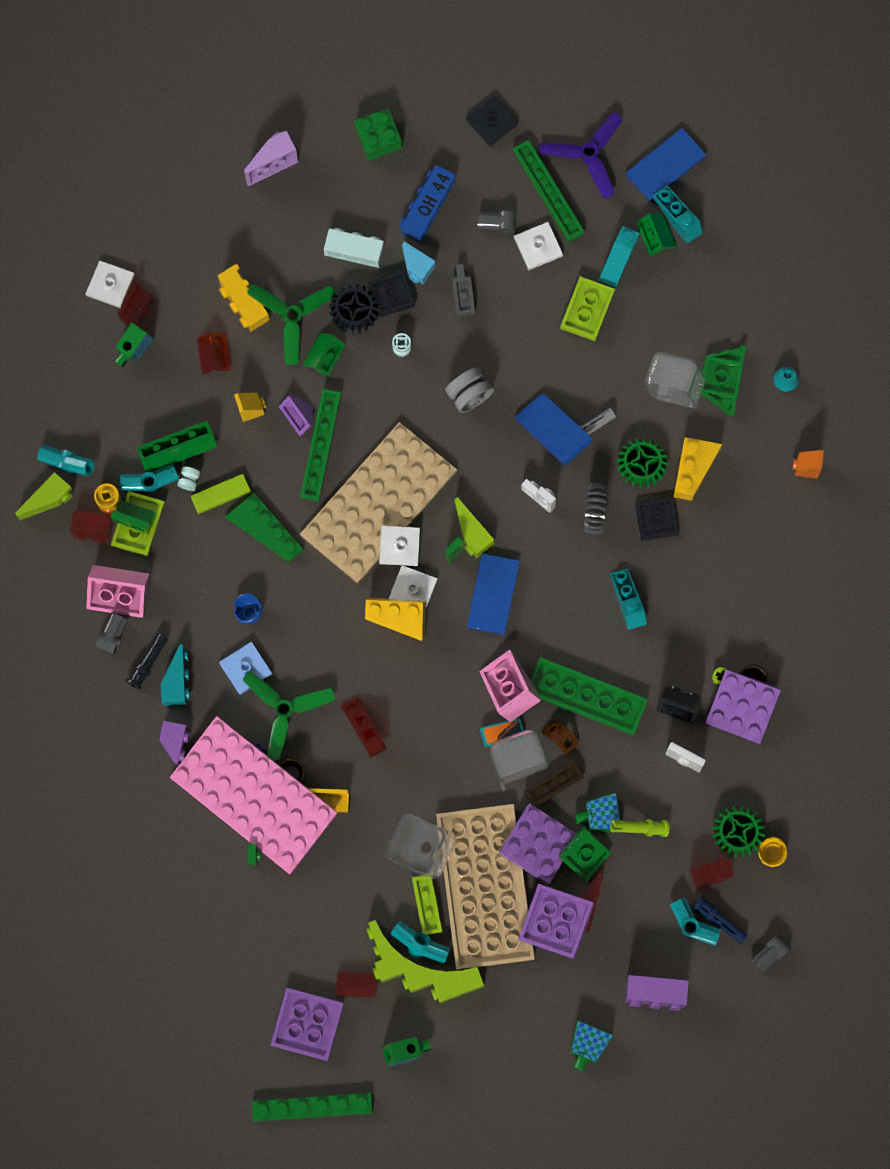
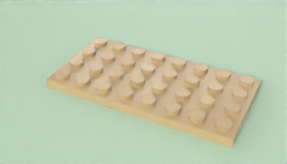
[300,422,457,584]
[436,804,535,970]

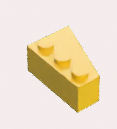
[217,264,269,332]
[673,437,722,501]
[365,598,426,641]

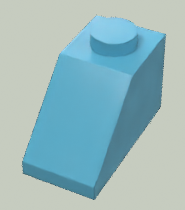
[402,242,436,285]

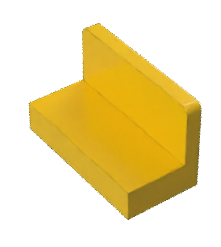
[309,788,349,813]

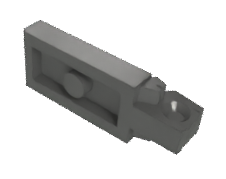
[452,264,475,317]

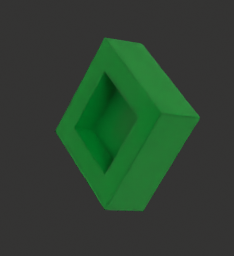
[248,844,261,866]

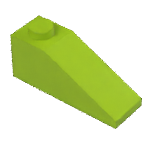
[15,472,73,520]
[455,497,494,558]

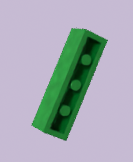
[136,420,217,473]

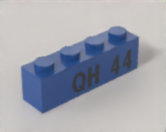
[399,165,456,243]

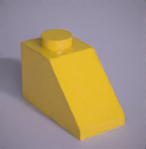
[234,392,266,422]

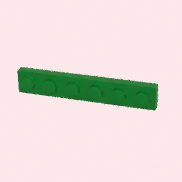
[512,140,585,243]
[300,389,341,502]
[252,1093,372,1122]

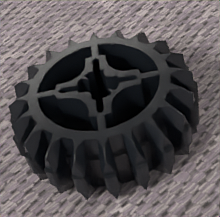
[329,284,380,334]

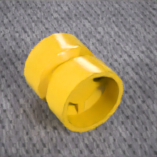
[94,483,122,514]

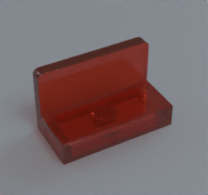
[118,282,154,326]
[197,332,231,374]
[335,972,376,997]

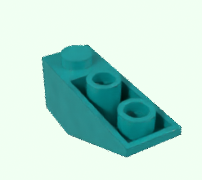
[652,185,702,244]
[610,568,646,630]
[161,644,190,706]

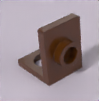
[541,719,579,755]

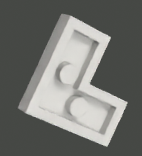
[521,479,556,513]

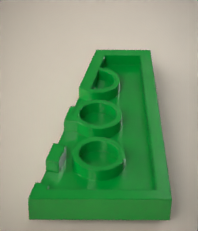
[225,493,303,563]

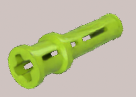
[610,819,670,837]

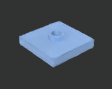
[219,642,272,695]

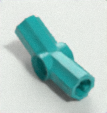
[37,444,94,476]
[120,464,179,493]
[391,921,450,964]

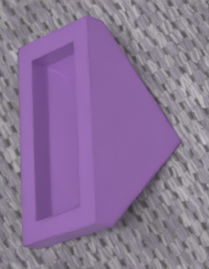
[279,395,314,436]

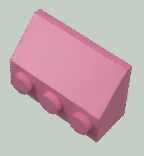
[86,565,149,618]

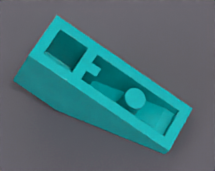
[598,226,640,289]

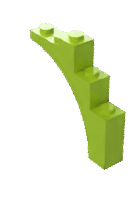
[366,920,484,1003]

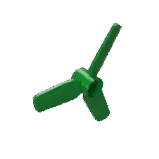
[247,284,335,365]
[243,672,335,761]

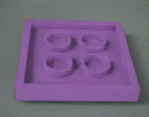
[706,669,781,744]
[498,803,577,885]
[518,884,594,960]
[270,988,344,1061]

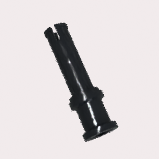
[126,634,168,690]

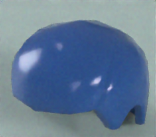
[234,593,263,625]

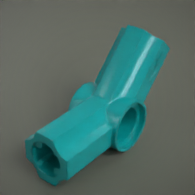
[670,897,721,946]

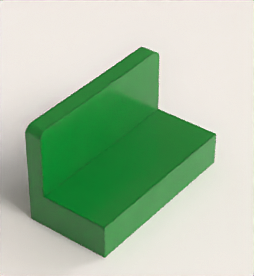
[636,213,676,256]
[303,333,345,377]
[111,500,156,534]

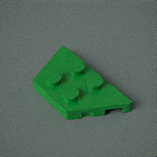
[699,345,746,417]

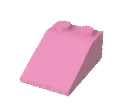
[479,650,541,722]

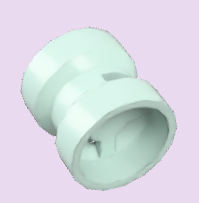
[392,333,411,357]
[177,467,201,491]

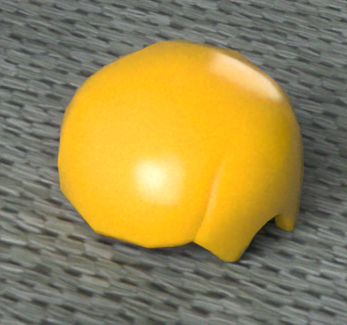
[758,837,788,867]

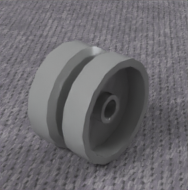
[445,367,494,413]

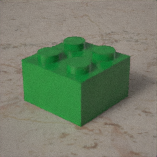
[354,108,402,161]

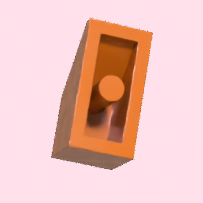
[792,450,824,479]

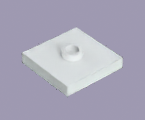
[514,222,563,271]
[86,261,135,308]
[379,526,420,566]
[389,565,438,608]
[665,742,705,773]

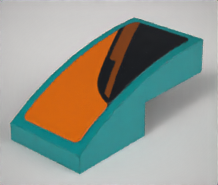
[480,718,525,747]

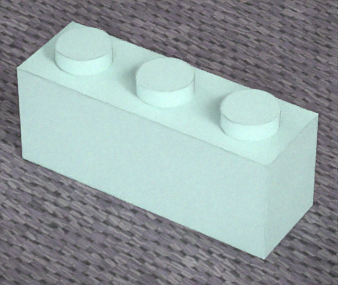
[324,228,384,268]

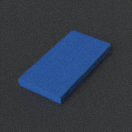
[626,128,706,202]
[515,393,593,466]
[467,553,520,635]

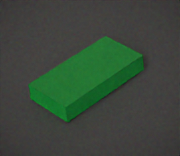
[445,537,464,563]

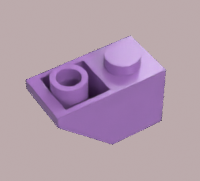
[159,721,190,766]

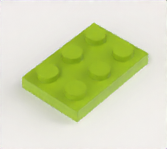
[560,276,615,341]
[111,491,165,556]

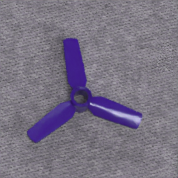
[539,112,622,199]

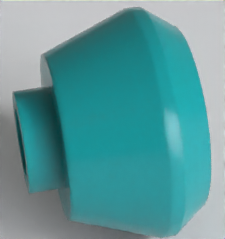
[773,367,799,392]

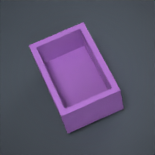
[625,975,689,1011]

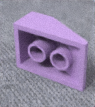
[244,131,298,186]

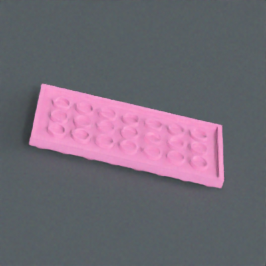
[170,716,338,874]

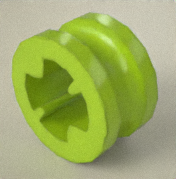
[712,667,726,686]

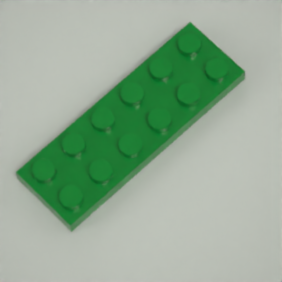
[531,657,648,736]

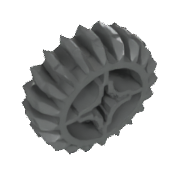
[584,483,607,535]

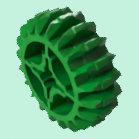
[617,437,668,488]
[712,805,765,858]

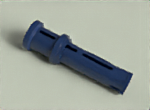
[692,895,748,944]

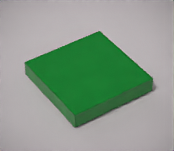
[558,827,612,882]

